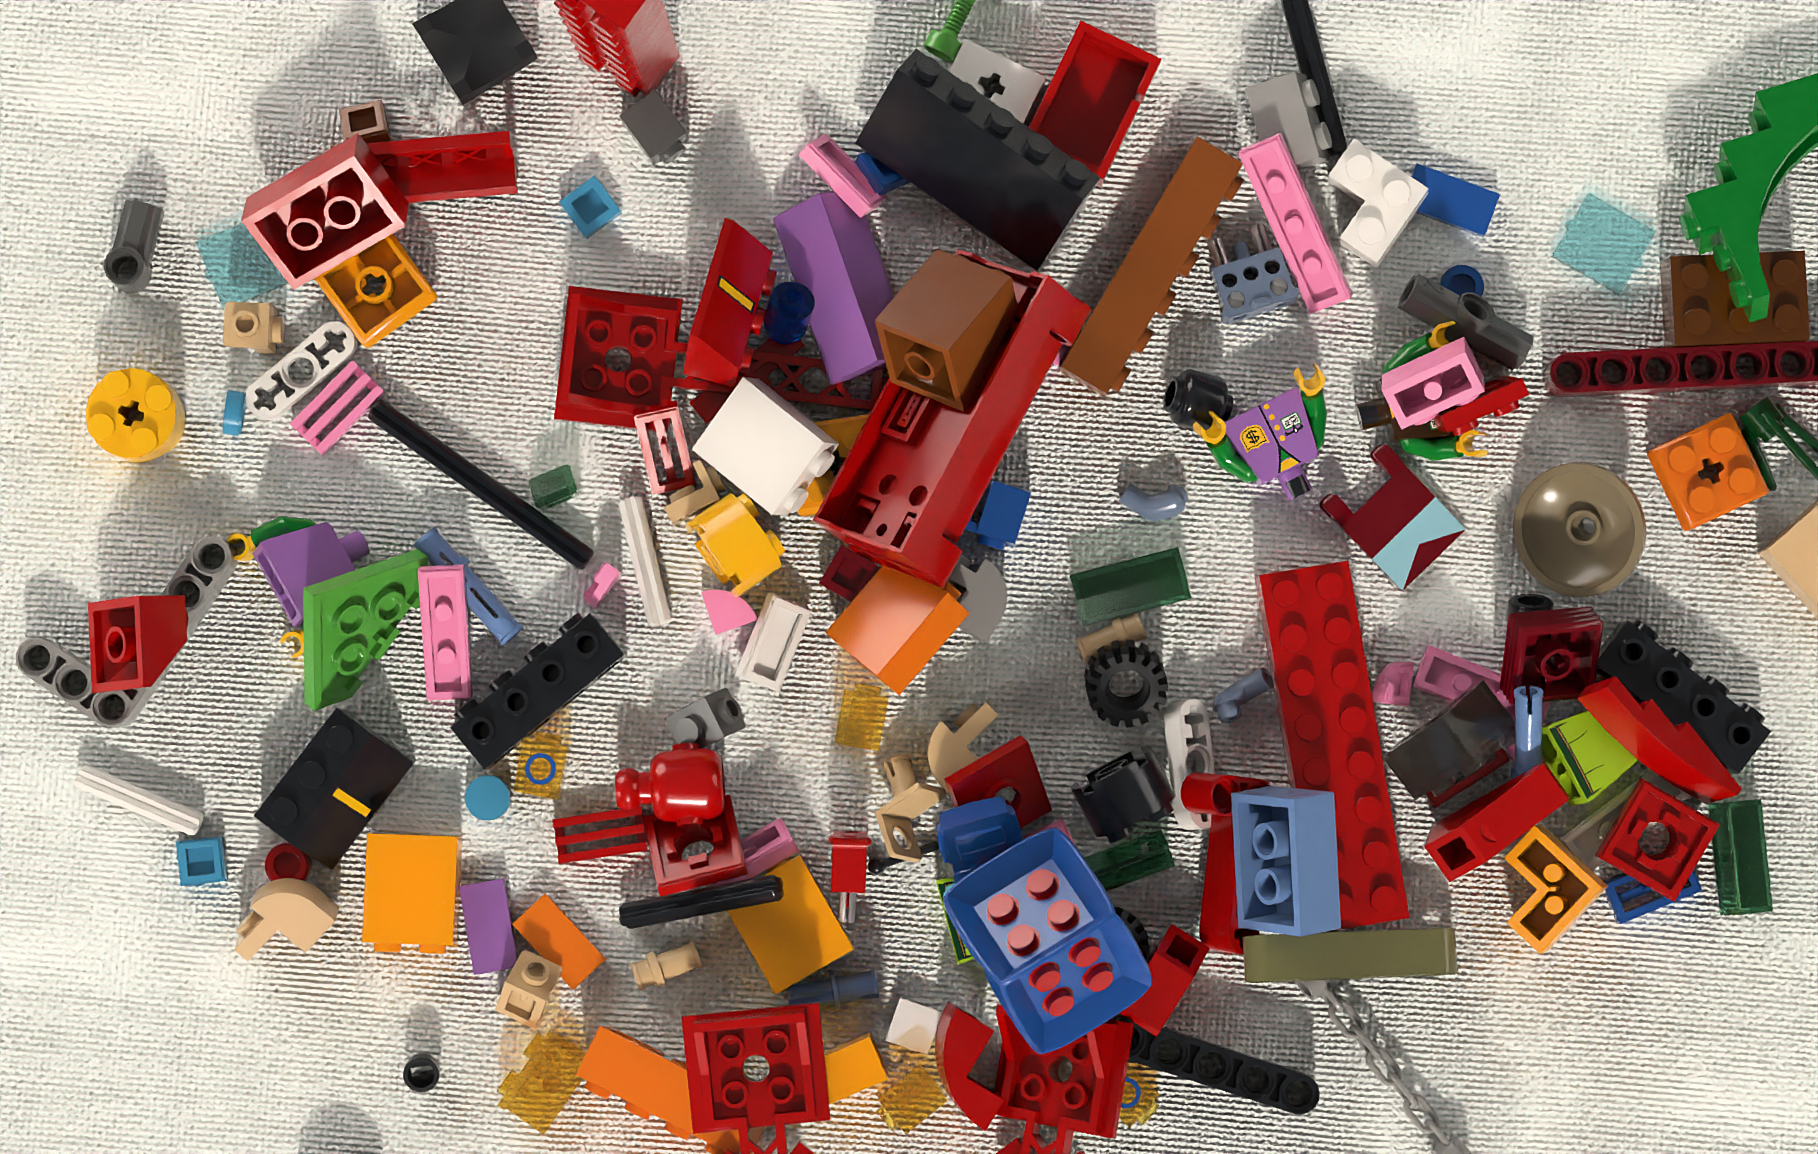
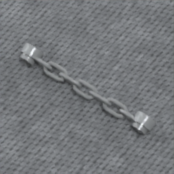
[1294,980,1471,1154]

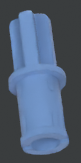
[788,969,879,1009]

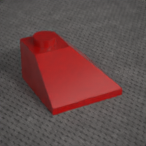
[88,595,189,693]

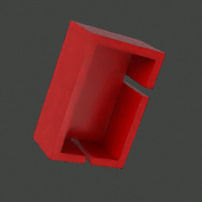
[1029,21,1162,188]

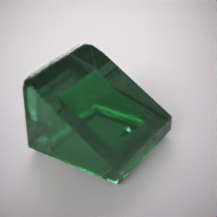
[529,464,581,511]

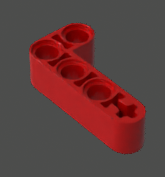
[1180,772,1270,955]

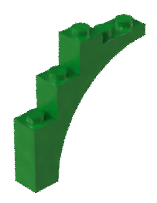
[1679,73,1818,322]

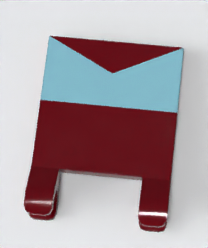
[1319,444,1466,591]

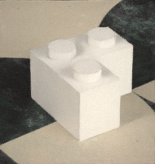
[1328,139,1428,269]

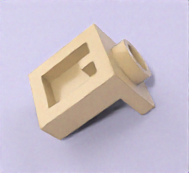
[664,460,725,526]
[495,950,563,1029]

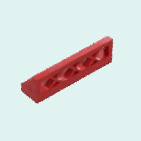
[330,131,518,203]

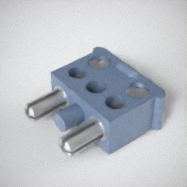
[1207,224,1299,325]

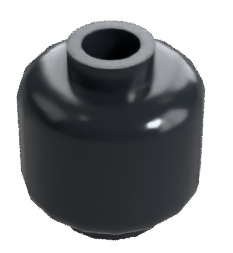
[1164,369,1233,430]

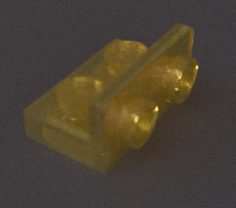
[497,1029,587,1135]

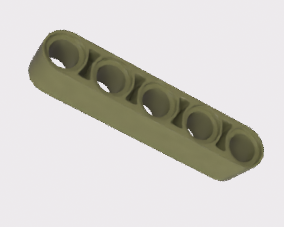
[1242,928,1458,983]

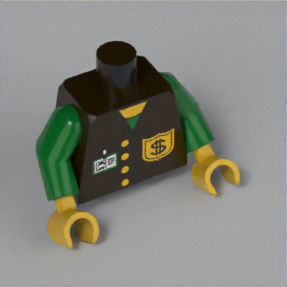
[1355,321,1488,461]

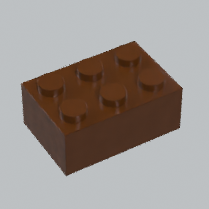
[1660,250,1810,348]

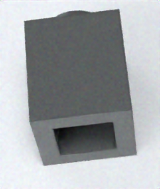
[619,90,689,166]

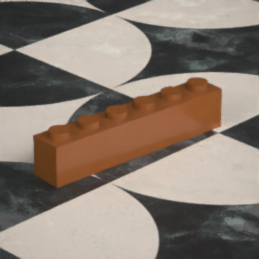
[1059,136,1245,398]

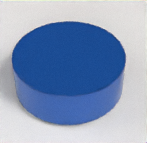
[1438,265,1484,297]

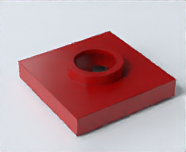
[944,735,1052,828]
[1595,778,1720,902]
[643,794,748,897]

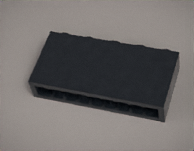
[855,49,1100,271]

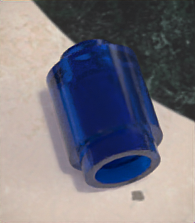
[764,282,815,345]

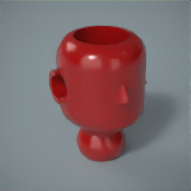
[615,743,725,827]

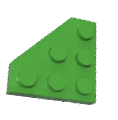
[303,549,428,711]

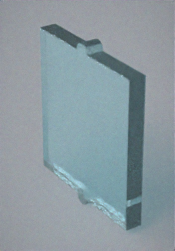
[1551,193,1656,295]
[196,223,289,310]

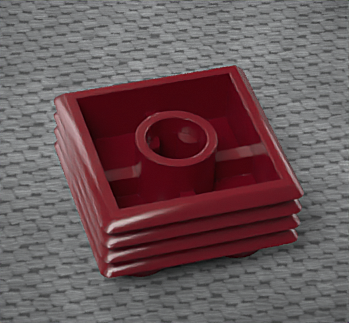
[1499,607,1604,705]

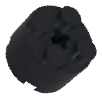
[1071,746,1176,843]

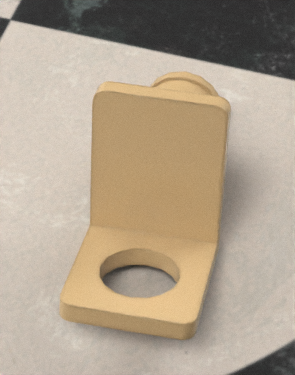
[875,755,947,863]

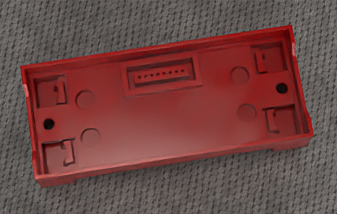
[813,249,1091,588]

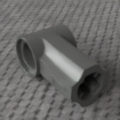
[104,200,165,293]

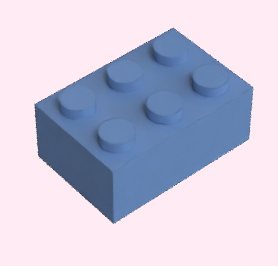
[1231,786,1341,937]

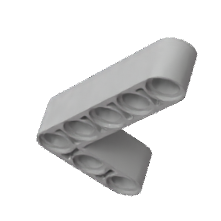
[16,536,238,728]

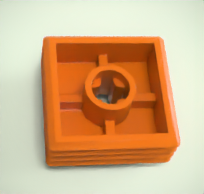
[1647,413,1769,531]

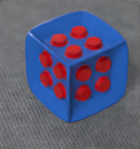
[944,828,1152,1054]

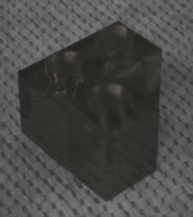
[1382,680,1515,800]

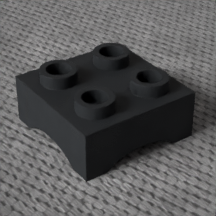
[412,0,538,105]

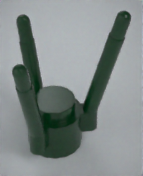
[1739,396,1818,491]

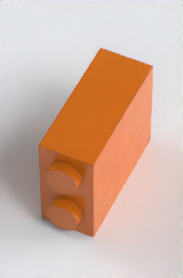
[825,566,970,695]

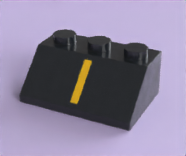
[254,707,415,870]

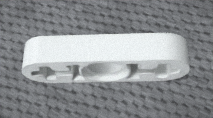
[245,321,358,421]
[1164,699,1215,830]

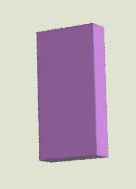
[459,878,518,975]

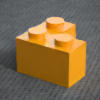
[1504,824,1608,954]

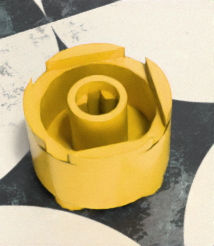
[86,368,186,463]
[685,493,785,598]

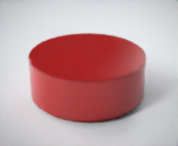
[265,843,312,881]

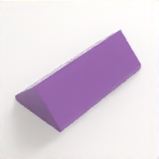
[773,192,894,385]

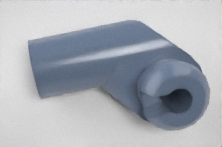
[1118,483,1188,522]
[1213,667,1274,723]

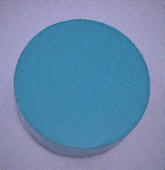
[222,390,246,436]
[465,775,511,820]

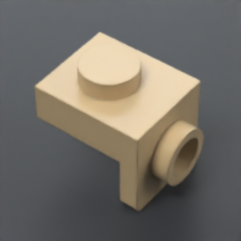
[223,302,285,354]

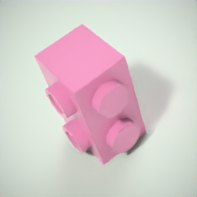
[1382,337,1485,430]

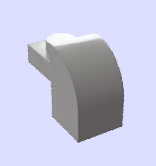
[948,555,1007,644]

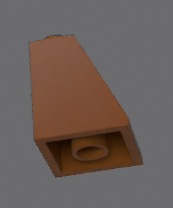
[874,249,1018,412]

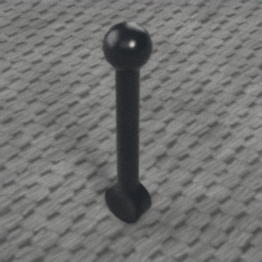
[868,841,940,875]

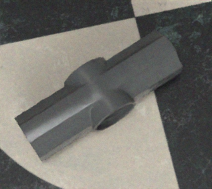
[1398,274,1534,370]

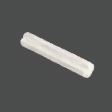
[619,496,672,627]
[75,765,204,835]

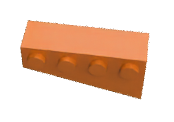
[576,1026,765,1154]

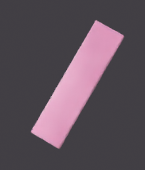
[1238,133,1353,314]

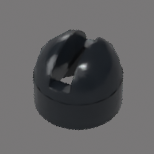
[403,1053,440,1092]

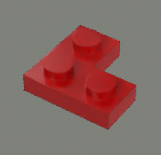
[1433,375,1529,436]

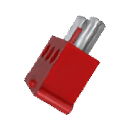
[829,830,872,923]

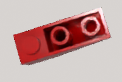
[1424,762,1569,882]

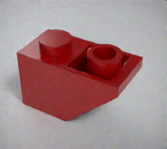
[1120,924,1210,1037]

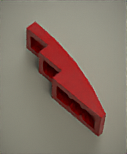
[1577,676,1742,804]

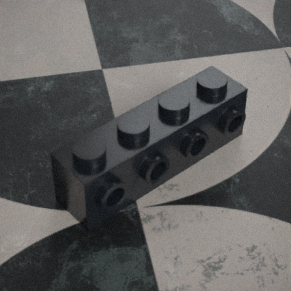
[450,613,627,770]
[1597,620,1772,775]

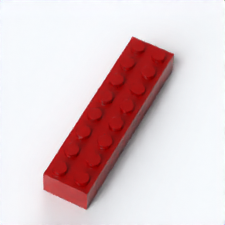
[554,0,680,98]
[1255,561,1410,933]

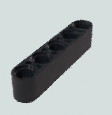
[1113,1015,1320,1115]

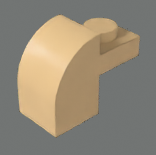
[927,703,998,793]
[234,878,340,961]

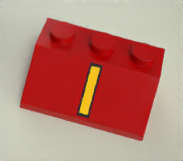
[683,218,778,388]

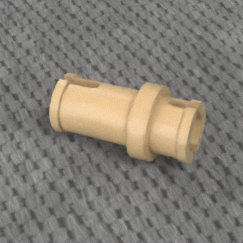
[1075,612,1148,665]
[630,940,703,991]

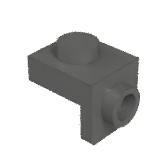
[665,688,746,749]

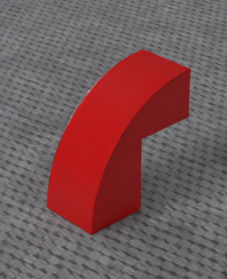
[935,1001,1004,1131]

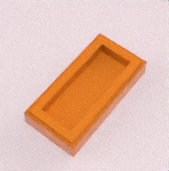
[512,893,607,990]

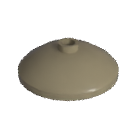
[1513,462,1646,597]

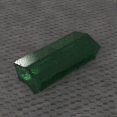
[1070,547,1191,626]
[1709,799,1773,916]
[1084,829,1175,892]

